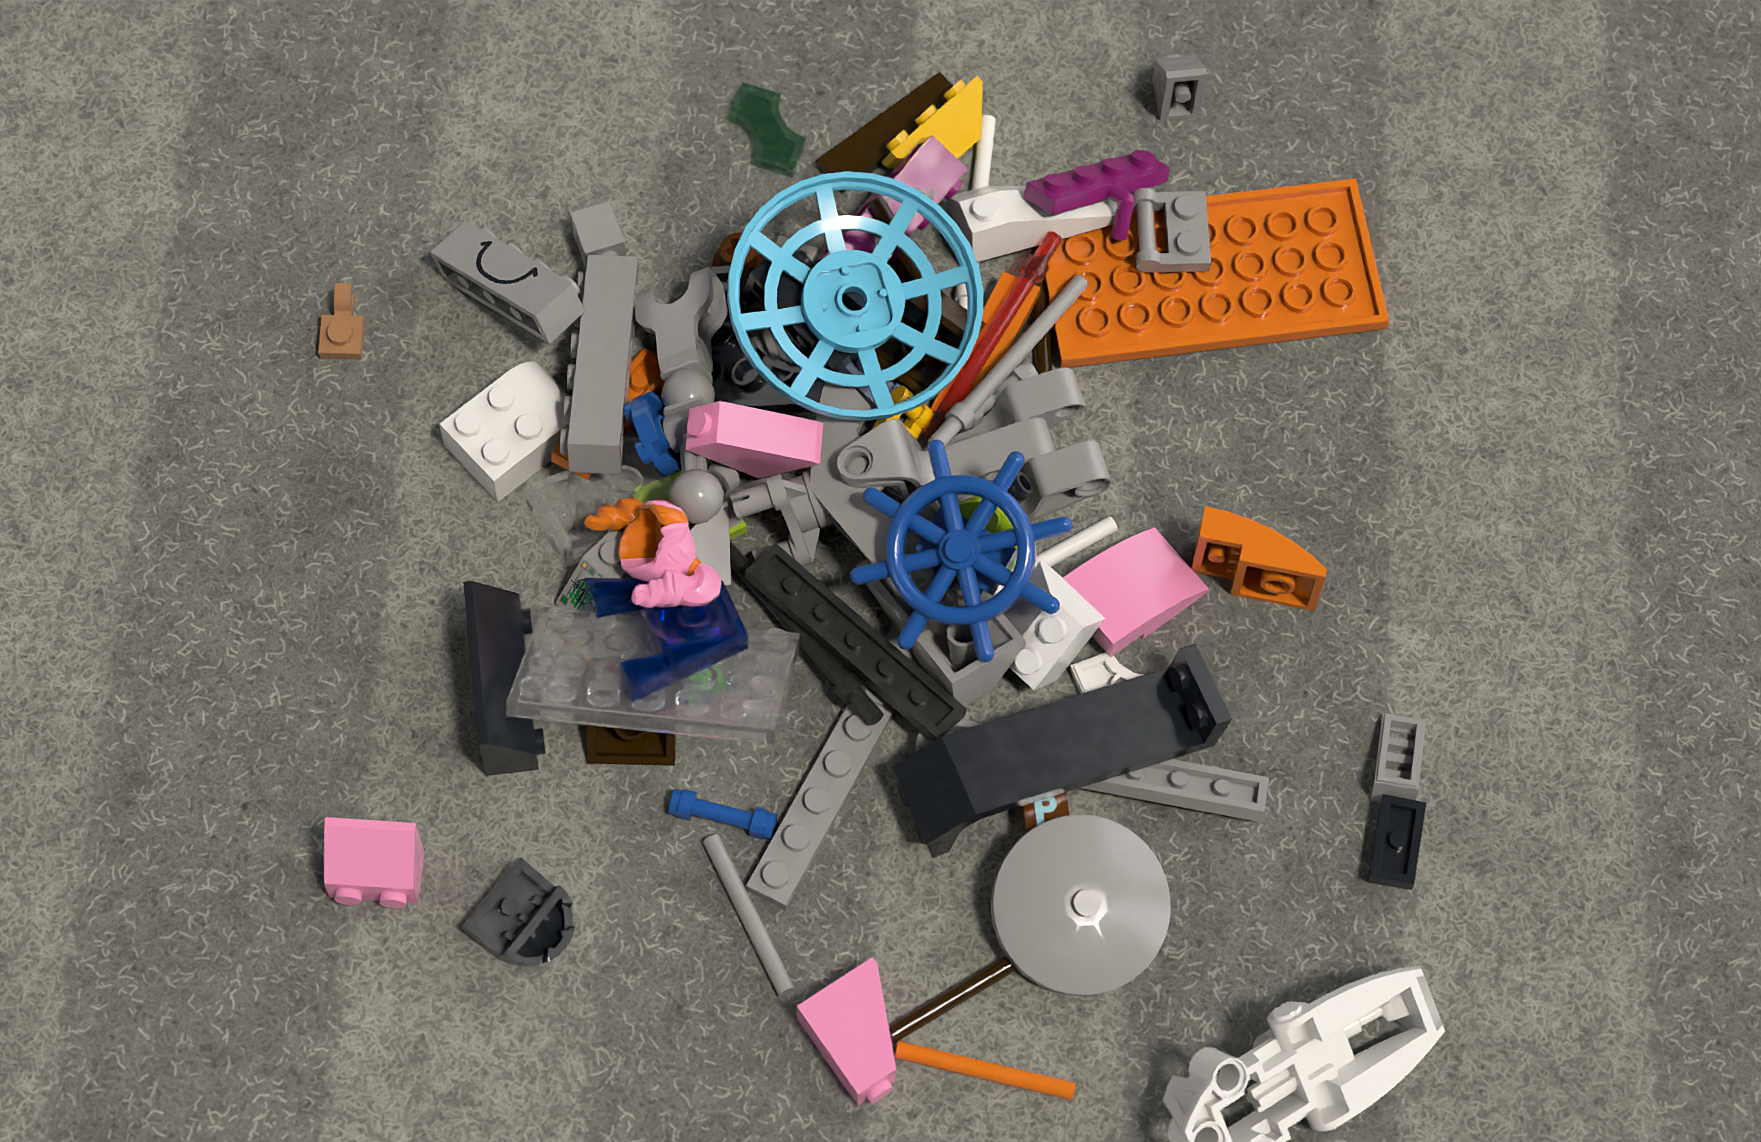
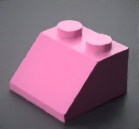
[324,817,425,908]

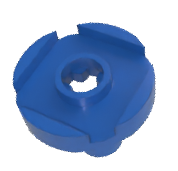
[624,391,681,477]

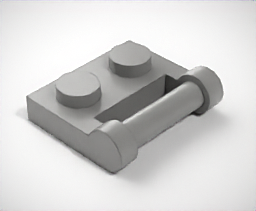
[1132,188,1211,272]

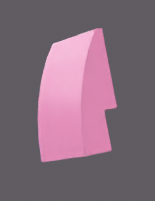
[1063,527,1209,657]

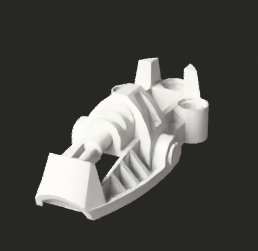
[1163,966,1445,1142]

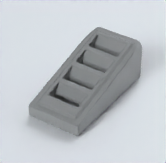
[1371,713,1426,802]

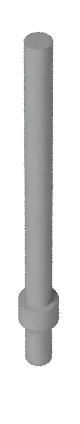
[928,275,1088,446]

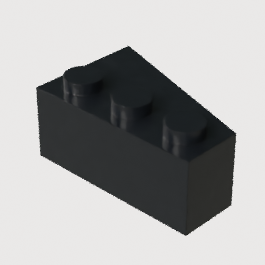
[741,250,858,372]

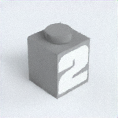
[570,201,626,268]

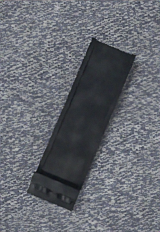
[892,644,1232,858]

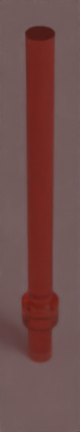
[922,231,1062,440]

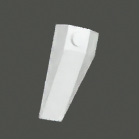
[946,186,1117,262]

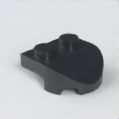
[461,858,575,966]

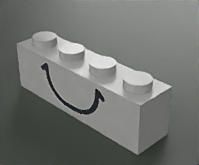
[430,220,585,344]

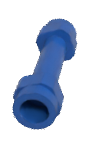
[668,788,778,840]

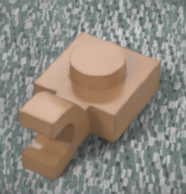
[318,283,365,360]

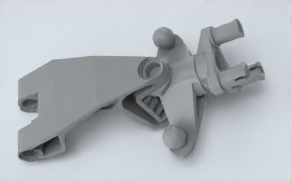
[730,368,1112,566]

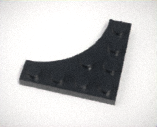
[710,266,825,414]

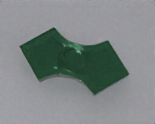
[729,82,806,178]

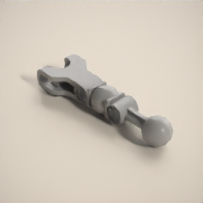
[635,267,727,524]

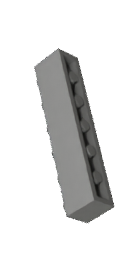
[560,255,639,474]

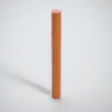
[895,1041,1076,1100]

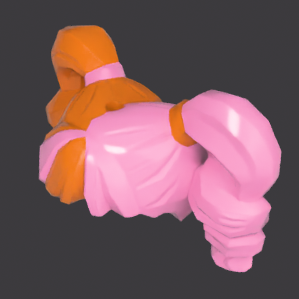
[584,496,722,608]

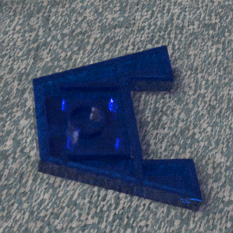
[585,578,748,702]

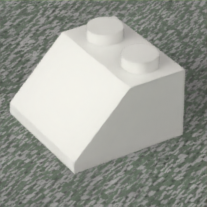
[1003,560,1105,690]

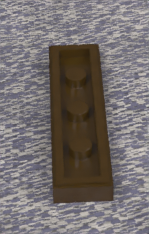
[816,72,953,194]

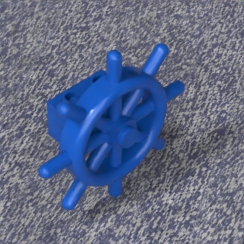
[850,439,1073,662]

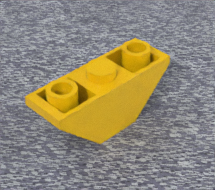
[881,76,983,169]

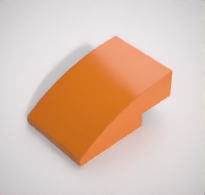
[1191,506,1327,611]

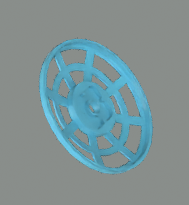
[727,171,983,421]

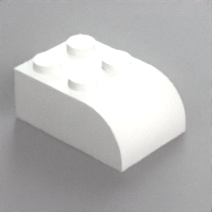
[439,361,570,502]

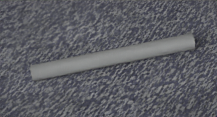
[703,834,795,997]

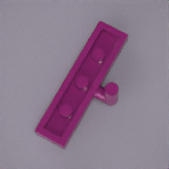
[1024,150,1170,241]

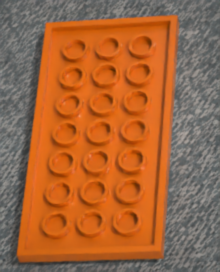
[1038,178,1389,368]

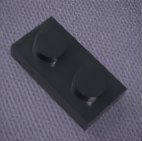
[1368,794,1427,890]

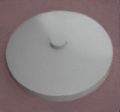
[991,815,1171,996]

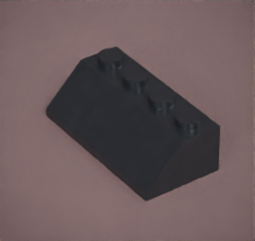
[463,581,546,776]

